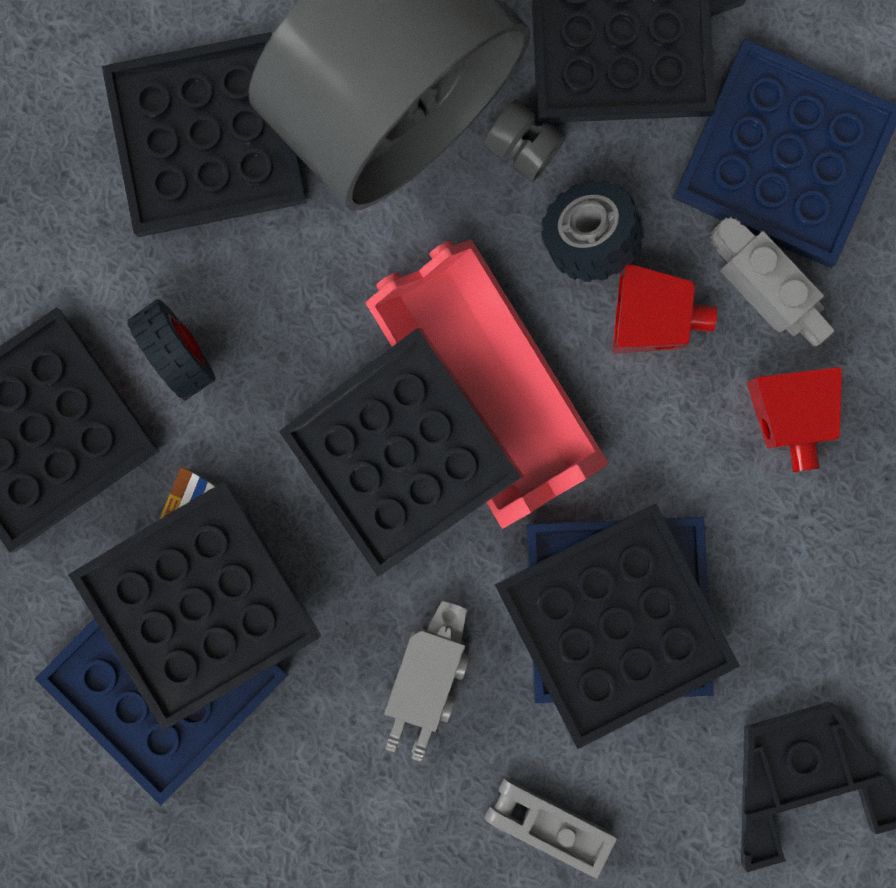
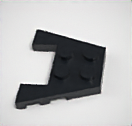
[741,702,896,872]

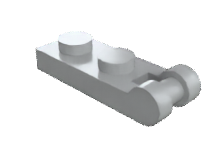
[484,777,617,879]

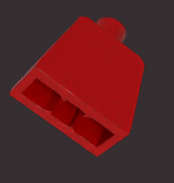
[612,264,717,353]
[747,367,842,472]

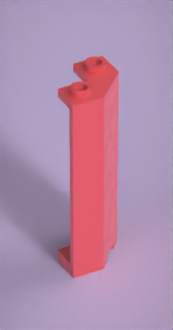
[365,239,609,529]

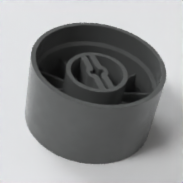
[249,0,530,211]

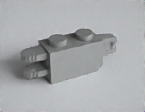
[710,217,834,346]
[384,600,470,762]

